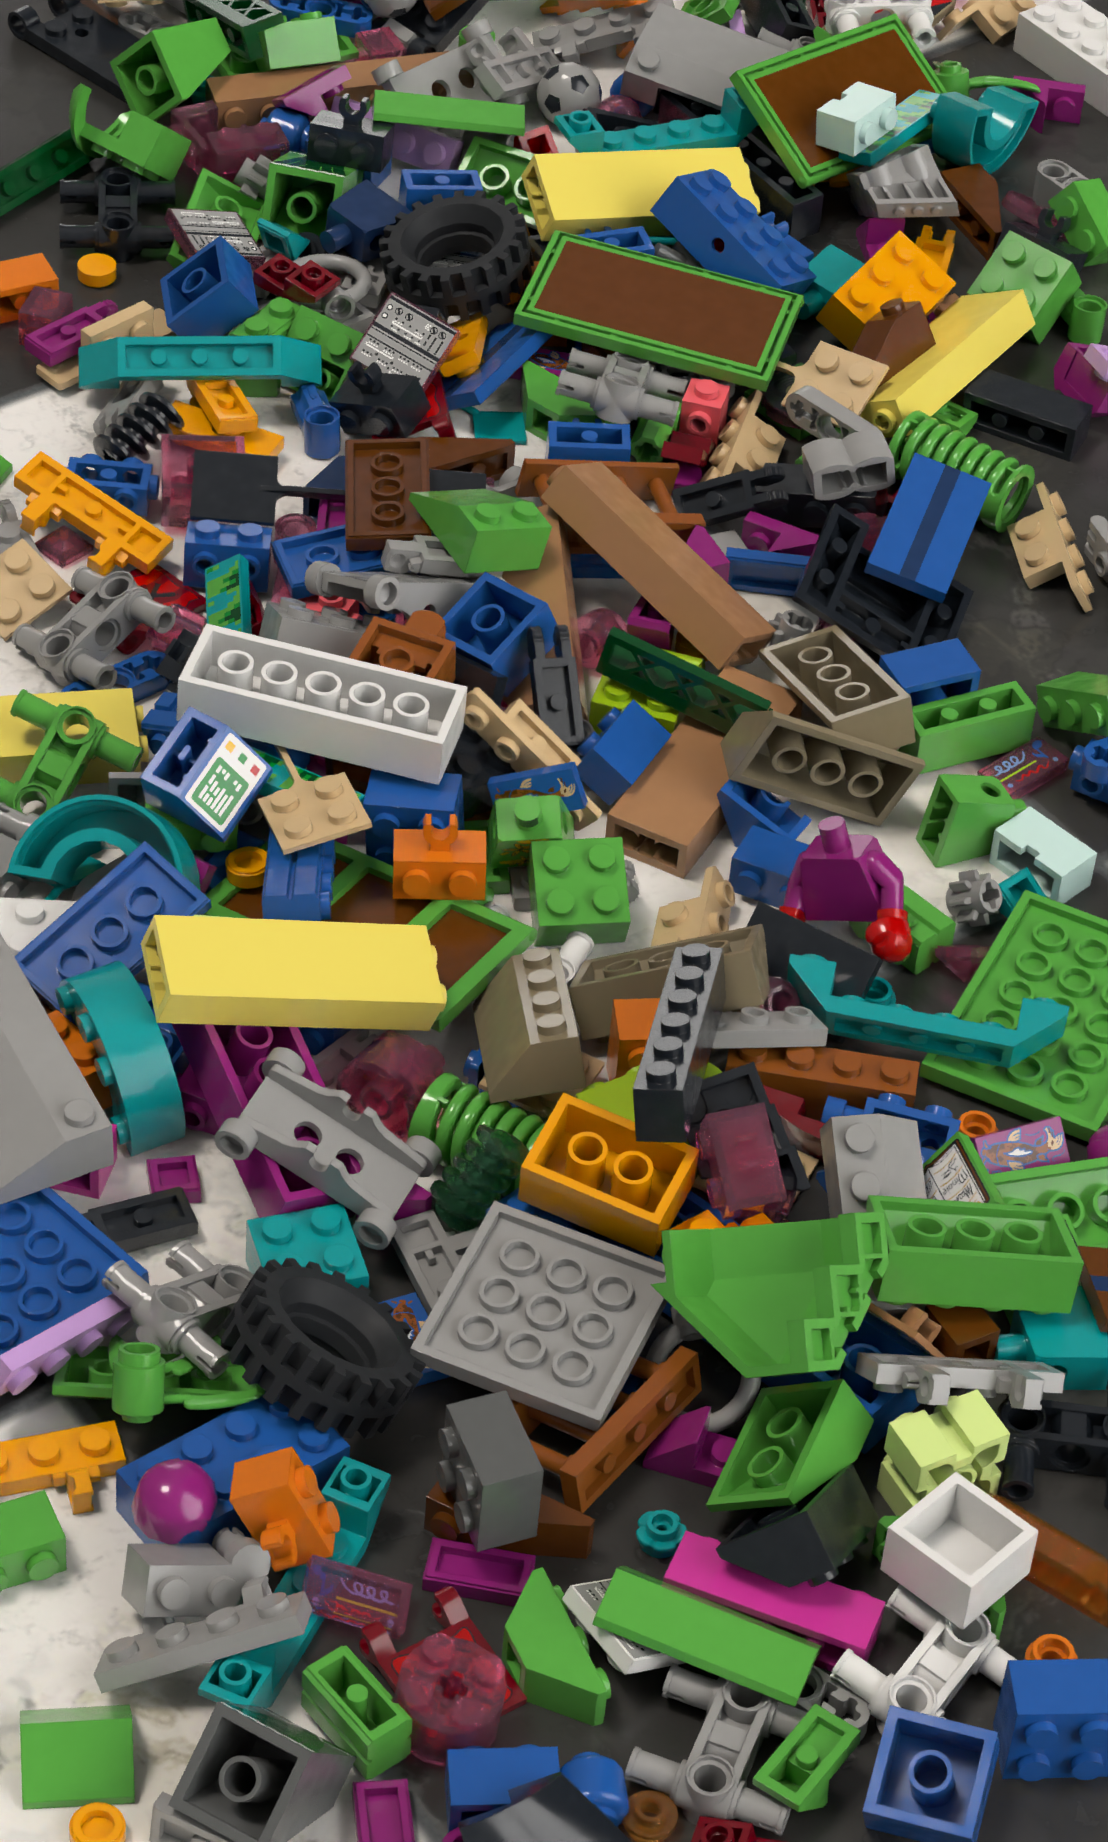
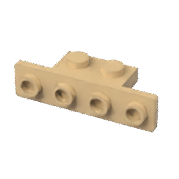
[936,0,1037,44]
[36,300,177,390]
[699,389,786,488]
[1007,482,1094,613]
[464,687,602,831]
[651,866,735,947]

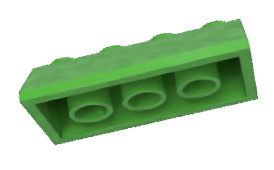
[866,1195,1084,1315]

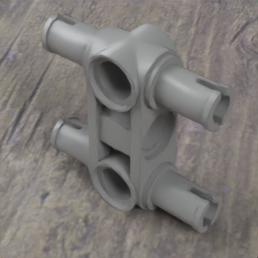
[555,348,688,427]
[12,566,176,690]
[102,1240,254,1380]
[625,1663,807,1836]

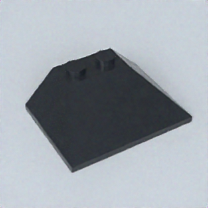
[792,503,974,656]

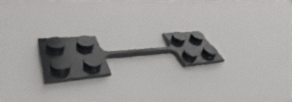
[190,450,486,526]

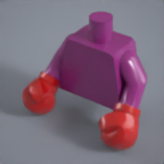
[779,816,913,963]

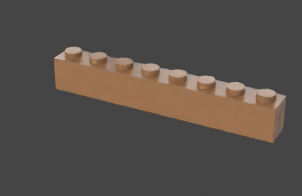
[205,51,498,134]

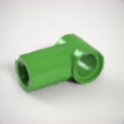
[1060,288,1108,345]
[630,400,682,462]

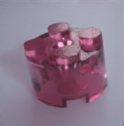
[336,1030,445,1139]
[393,1633,507,1767]

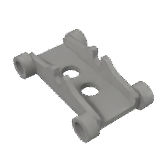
[371,17,530,131]
[305,560,506,620]
[214,1047,442,1250]

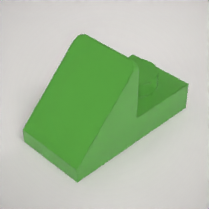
[752,1704,861,1812]

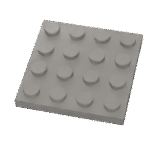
[410,1201,668,1432]

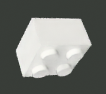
[880,1472,1039,1630]

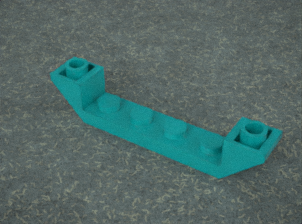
[554,87,758,153]
[78,335,322,389]
[787,954,1070,1068]
[198,1456,391,1708]

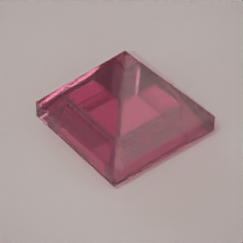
[35,525,94,568]
[935,944,991,983]

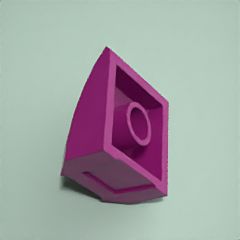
[1053,342,1108,417]

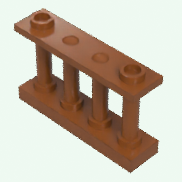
[515,458,706,554]
[511,1345,702,1513]

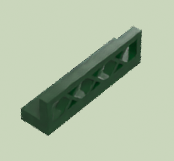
[182,0,284,62]
[0,128,95,217]
[595,626,773,734]

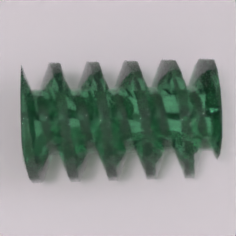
[430,1124,529,1232]

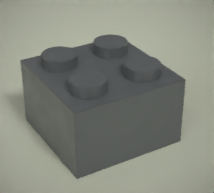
[436,1390,544,1552]

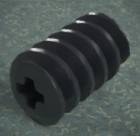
[93,392,185,462]

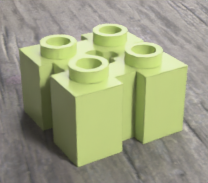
[877,1389,1010,1516]

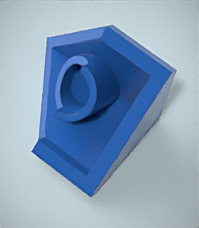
[717,779,812,847]

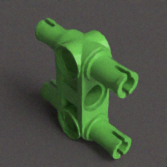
[0,689,144,816]

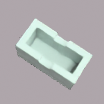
[816,81,898,157]
[989,807,1097,904]

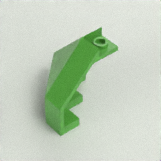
[650,1212,889,1378]

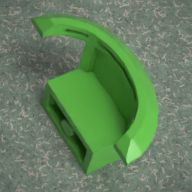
[69,83,192,181]

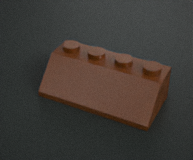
[725,1046,920,1121]

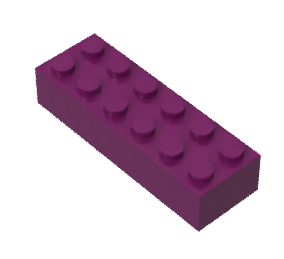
[172,1024,361,1218]

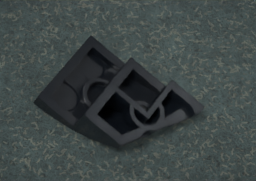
[686,1062,811,1192]
[458,1771,632,1842]

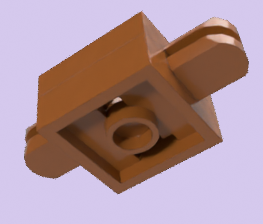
[349,610,456,683]

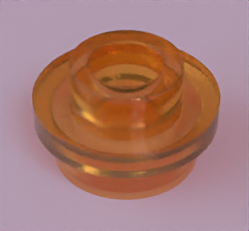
[623,1790,678,1842]

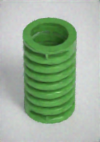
[889,410,1035,533]
[408,1072,545,1197]

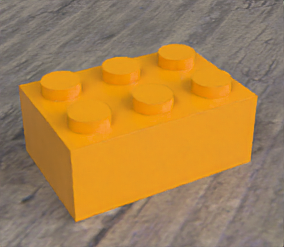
[816,230,956,352]
[518,1092,700,1257]

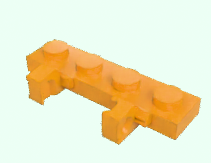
[14,451,174,576]
[0,1420,126,1515]

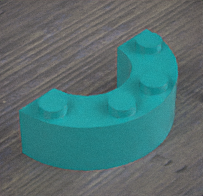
[929,85,1040,174]
[7,794,200,890]
[55,961,186,1157]

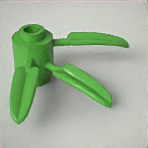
[932,60,1041,97]
[108,1335,265,1423]

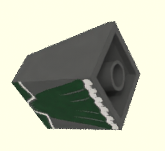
[168,1702,357,1842]

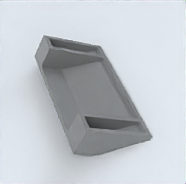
[620,2,790,125]
[0,933,114,1205]

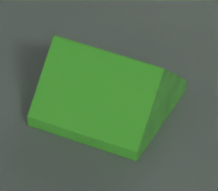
[20,1705,135,1810]

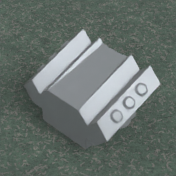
[846,144,960,218]

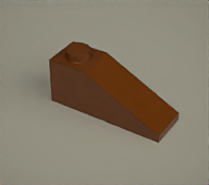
[940,163,1002,261]
[852,298,936,389]
[417,437,516,484]
[424,1481,595,1559]

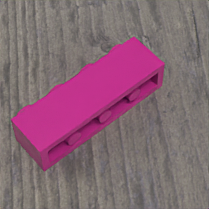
[663,1531,886,1671]

